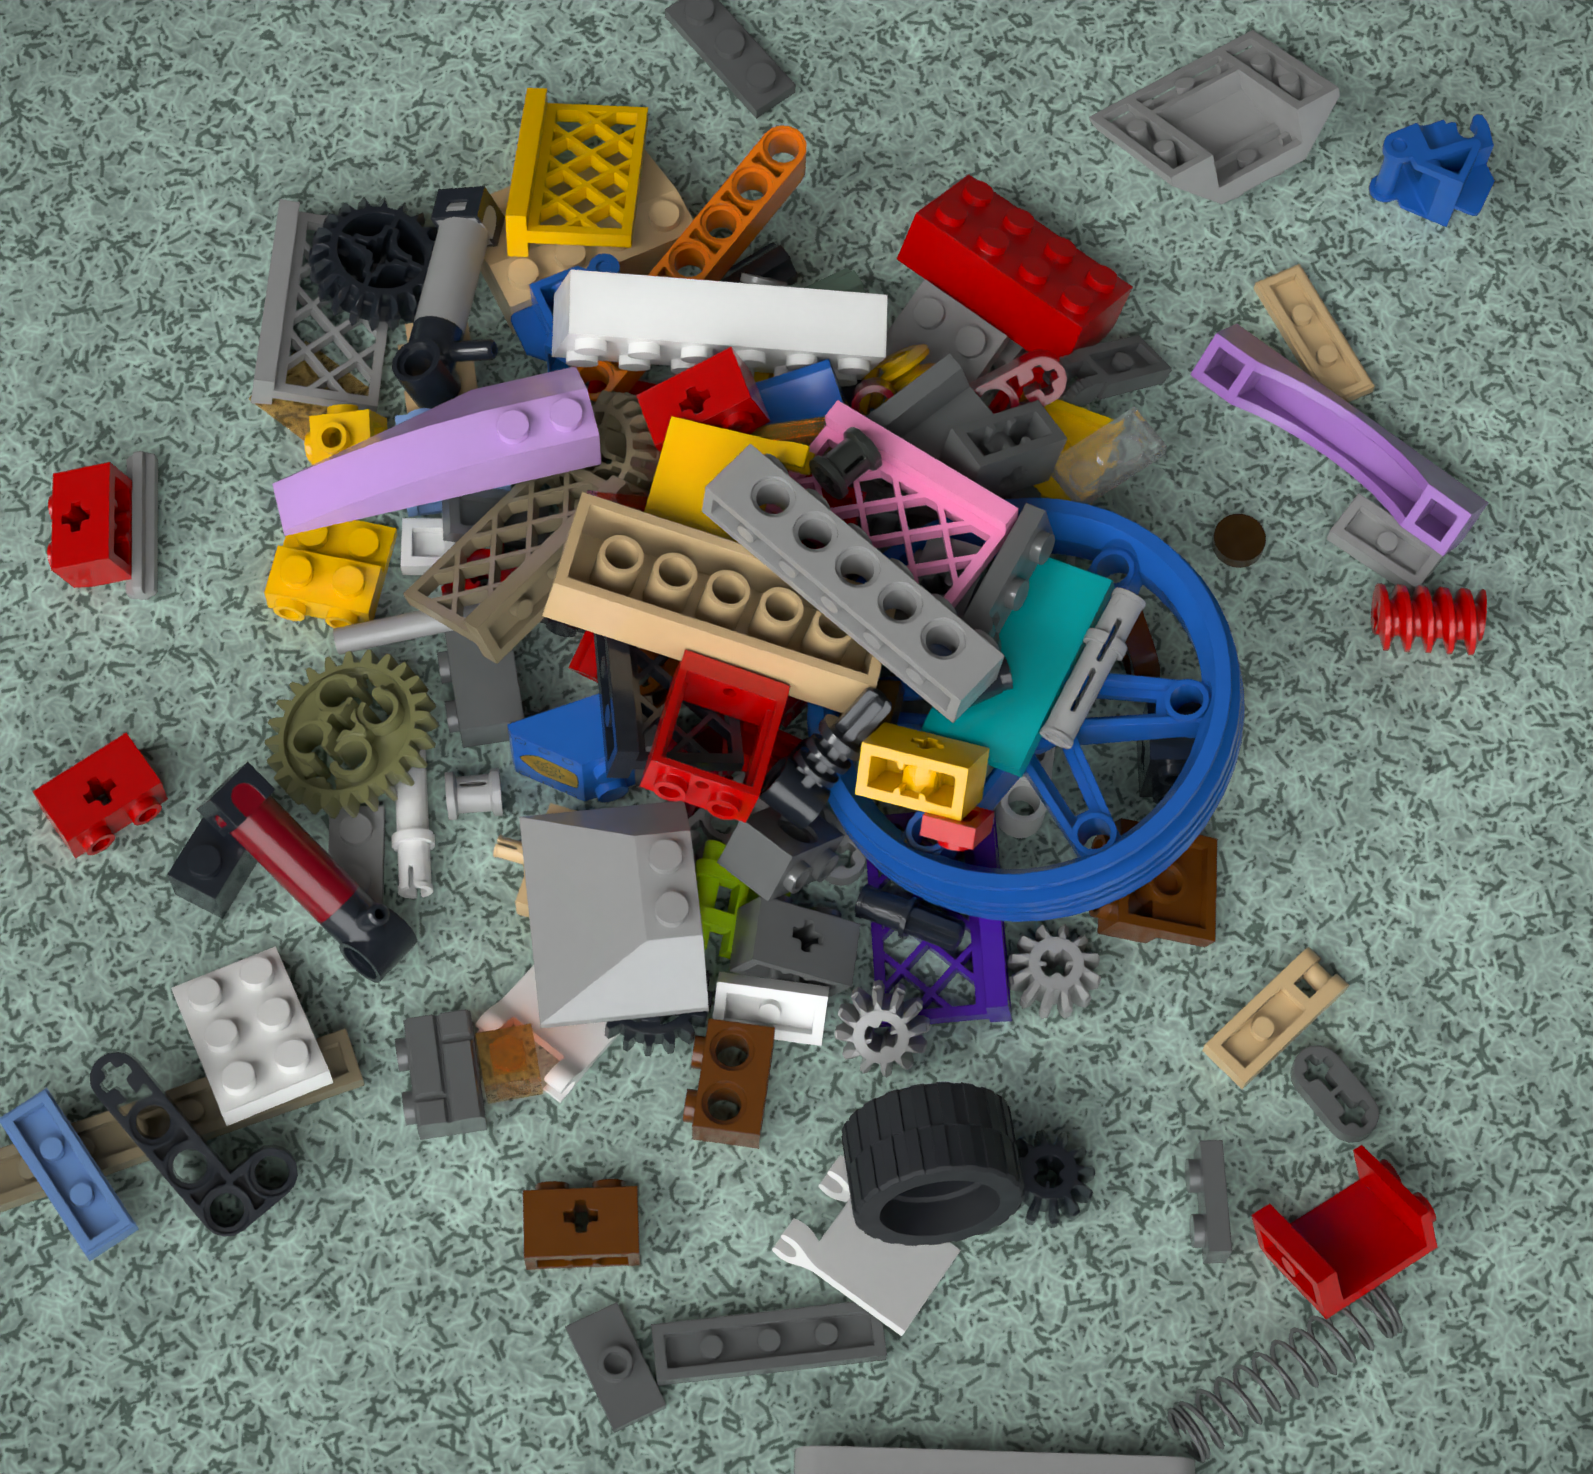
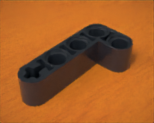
[90,1050,298,1237]

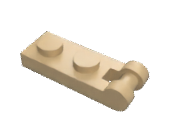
[1202,947,1349,1089]

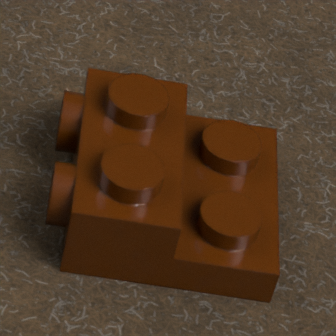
[1089,818,1218,948]

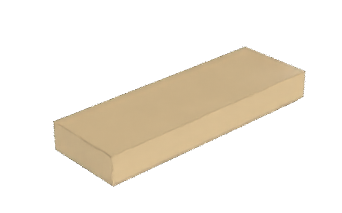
[1254,264,1375,403]

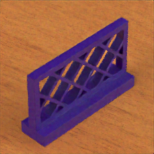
[866,809,1012,1027]

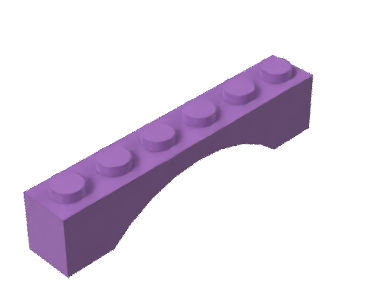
[1190,324,1489,556]

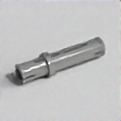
[1039,587,1146,749]

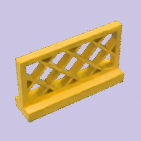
[505,88,648,257]

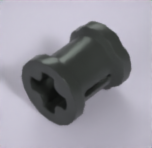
[809,427,882,500]

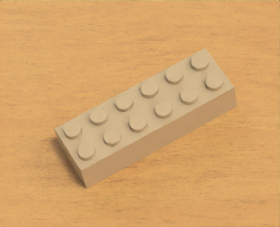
[542,492,896,713]

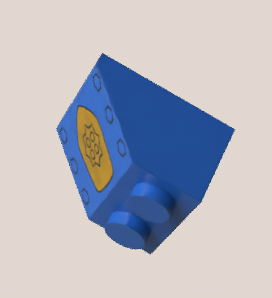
[507,693,635,803]

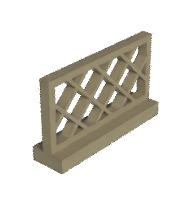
[403,468,641,664]

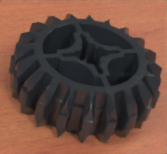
[308,197,438,332]

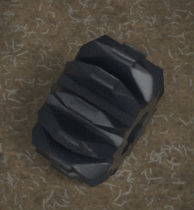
[1016,1130,1095,1228]

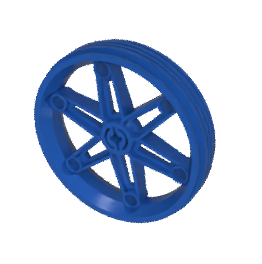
[807,498,1245,922]

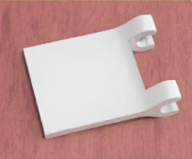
[475,965,620,1103]
[772,1155,961,1336]

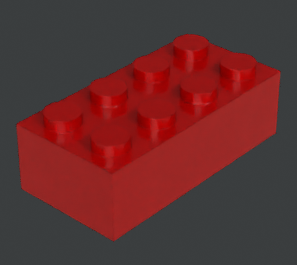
[897,174,1133,358]

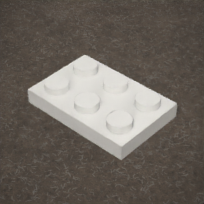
[171,946,333,1126]

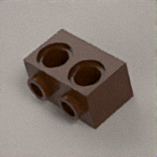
[683,1018,775,1149]

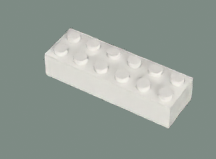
[552,270,888,386]

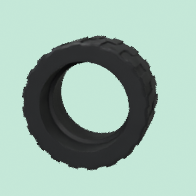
[841,1082,1025,1246]

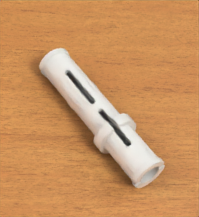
[391,750,435,899]

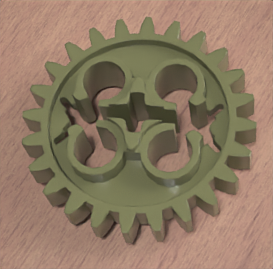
[265,649,439,819]

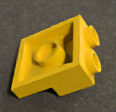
[264,520,397,628]

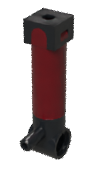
[196,762,417,983]

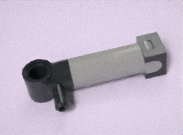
[392,186,505,409]

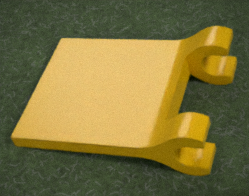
[644,416,815,543]

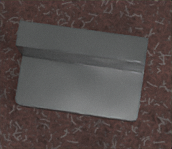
[866,353,993,460]

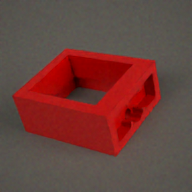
[639,650,791,823]

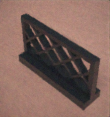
[594,633,745,778]

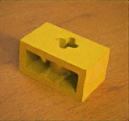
[855,722,990,821]

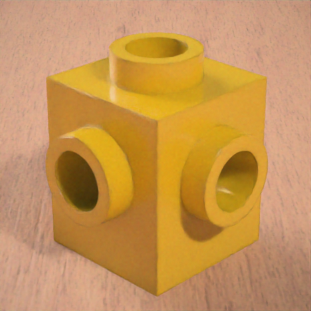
[304,404,388,465]

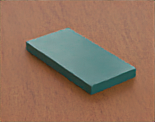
[920,557,1115,778]

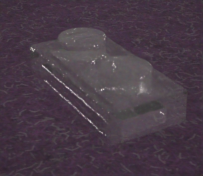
[1051,407,1167,504]

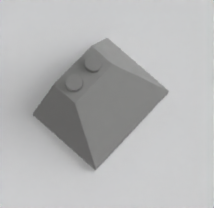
[1089,30,1340,204]
[519,801,709,1029]

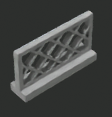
[251,199,388,413]

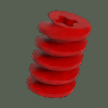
[1371,583,1487,656]

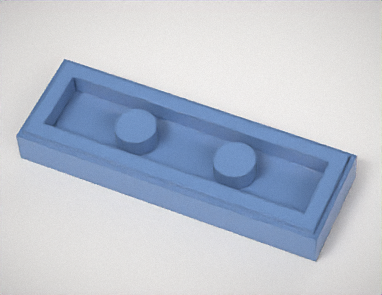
[0,1088,139,1261]

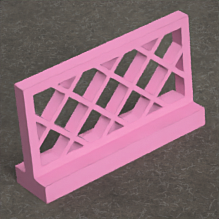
[765,400,1018,608]

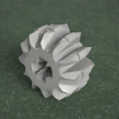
[1007,924,1101,1019]
[835,979,930,1078]

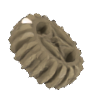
[546,390,661,513]

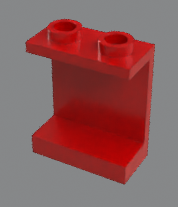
[1251,1145,1438,1319]

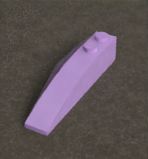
[272,366,601,536]

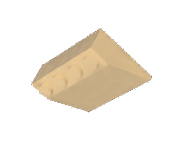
[481,149,693,334]

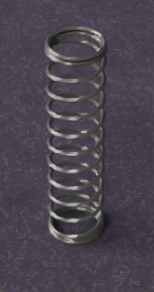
[1167,1286,1403,1463]

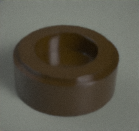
[1212,514,1266,568]

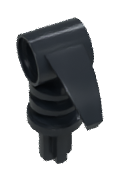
[759,687,892,829]

